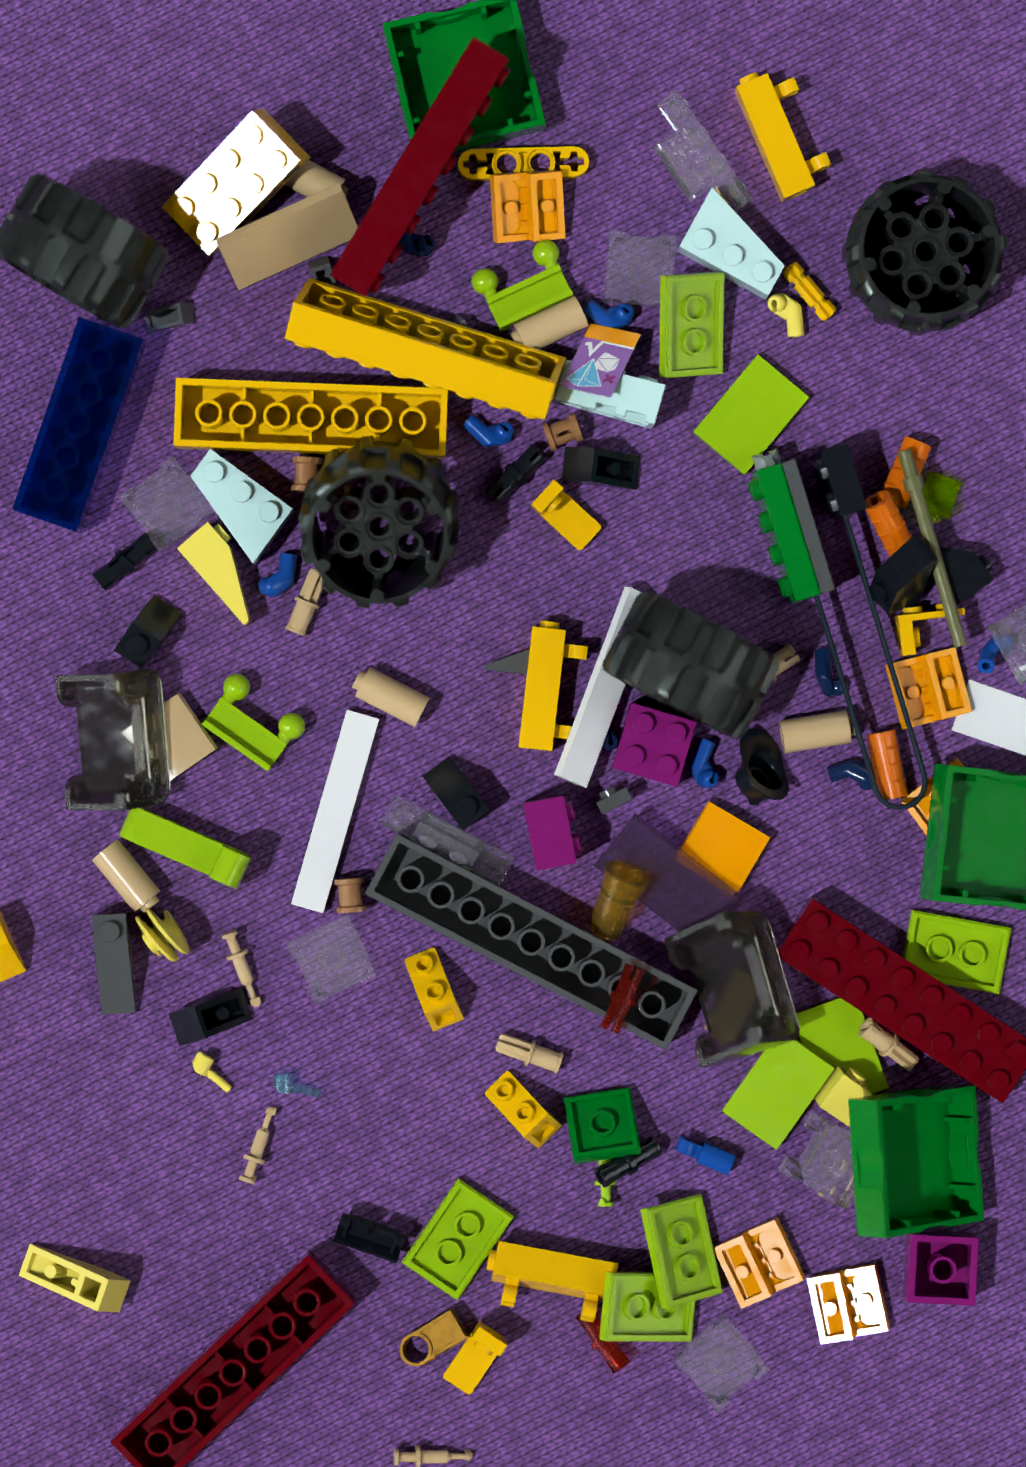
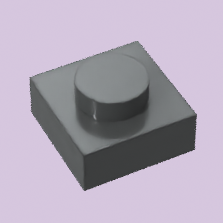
[595,784,632,815]

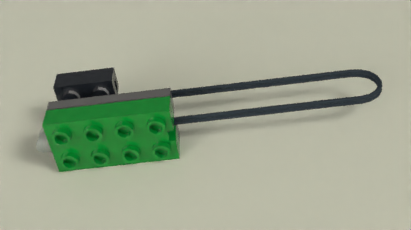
[748,443,928,810]

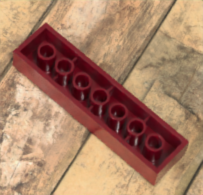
[330,37,511,296]
[773,897,1026,1103]
[111,1250,356,1467]

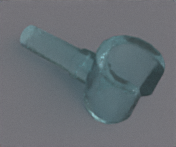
[274,1073,321,1098]

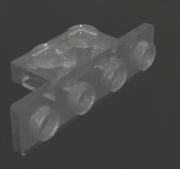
[652,90,752,213]
[381,796,514,885]

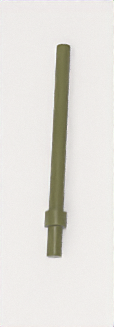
[898,449,967,648]

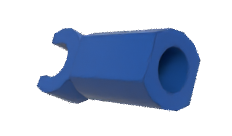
[675,1136,736,1175]

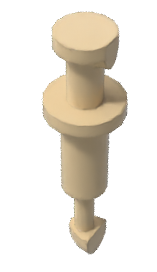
[221,929,261,1007]
[239,1106,277,1184]
[393,1445,473,1467]

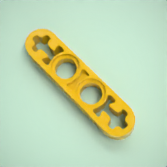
[458,146,589,182]

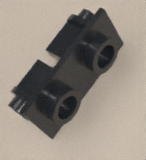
[333,1211,406,1264]

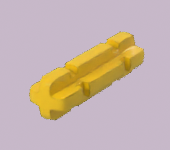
[783,262,836,321]

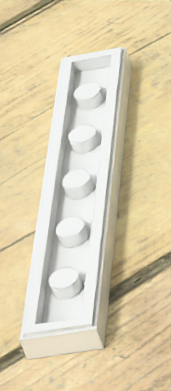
[554,587,641,788]
[291,710,379,913]

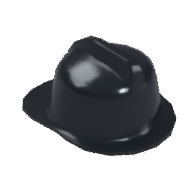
[735,728,789,805]

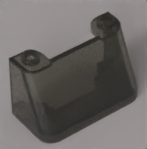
[54,669,171,811]
[665,911,800,1068]

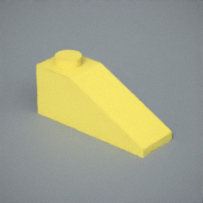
[177,522,251,626]
[814,1066,872,1127]
[19,1244,131,1313]

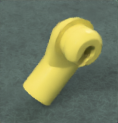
[767,293,805,338]

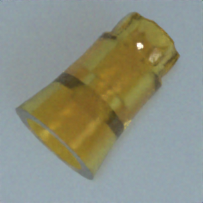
[589,860,650,941]

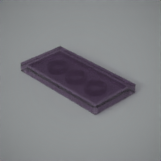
[594,814,742,948]

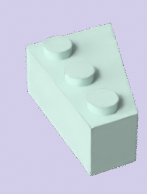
[677,187,785,300]
[554,360,665,429]
[190,449,294,565]

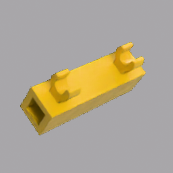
[734,72,831,203]
[518,621,588,751]
[486,1241,619,1322]

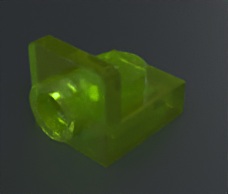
[922,471,962,524]

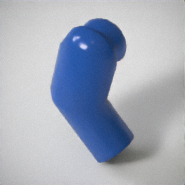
[583,299,634,329]
[462,414,514,447]
[258,553,297,597]
[978,633,1014,673]
[689,738,719,788]

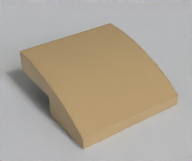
[120,693,218,789]

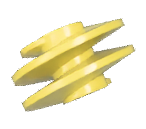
[135,908,190,963]

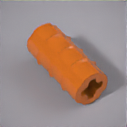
[882,436,931,510]
[865,490,912,557]
[866,729,909,800]

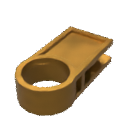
[399,1309,469,1366]

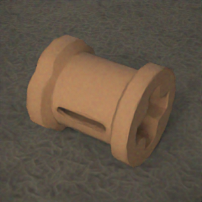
[542,412,583,452]
[291,456,322,492]
[334,877,367,913]

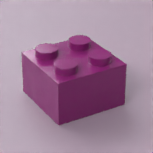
[611,703,696,787]
[523,795,582,871]
[903,1230,979,1306]

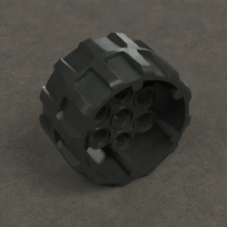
[842,169,1008,336]
[0,174,169,329]
[299,435,459,609]
[603,591,779,739]

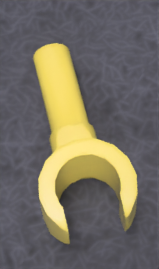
[192,1052,232,1093]

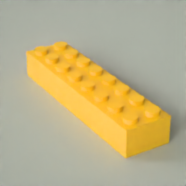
[285,278,566,420]
[173,378,448,459]

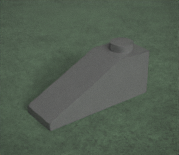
[92,911,136,1015]

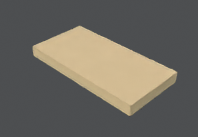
[215,183,358,290]

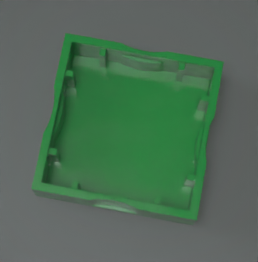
[382,0,546,152]
[920,764,1026,910]
[848,1084,984,1238]

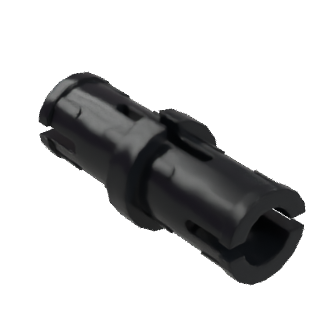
[484,443,547,506]
[92,532,158,591]
[594,1136,662,1188]

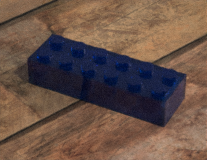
[12,317,147,534]

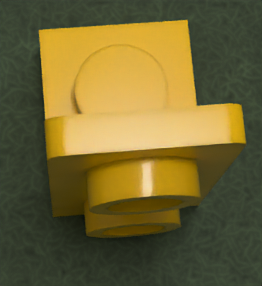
[530,480,601,551]
[894,604,965,656]
[404,948,464,1032]
[485,1071,562,1149]
[443,1320,508,1395]

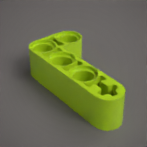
[119,804,253,889]

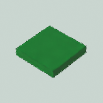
[564,1087,641,1165]

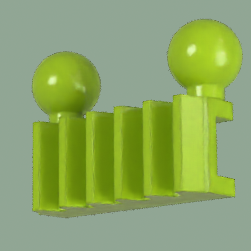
[471,240,573,331]
[201,674,305,771]

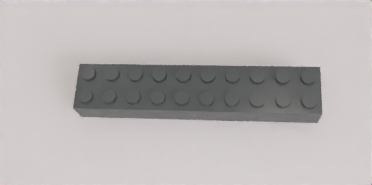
[365,833,698,1050]

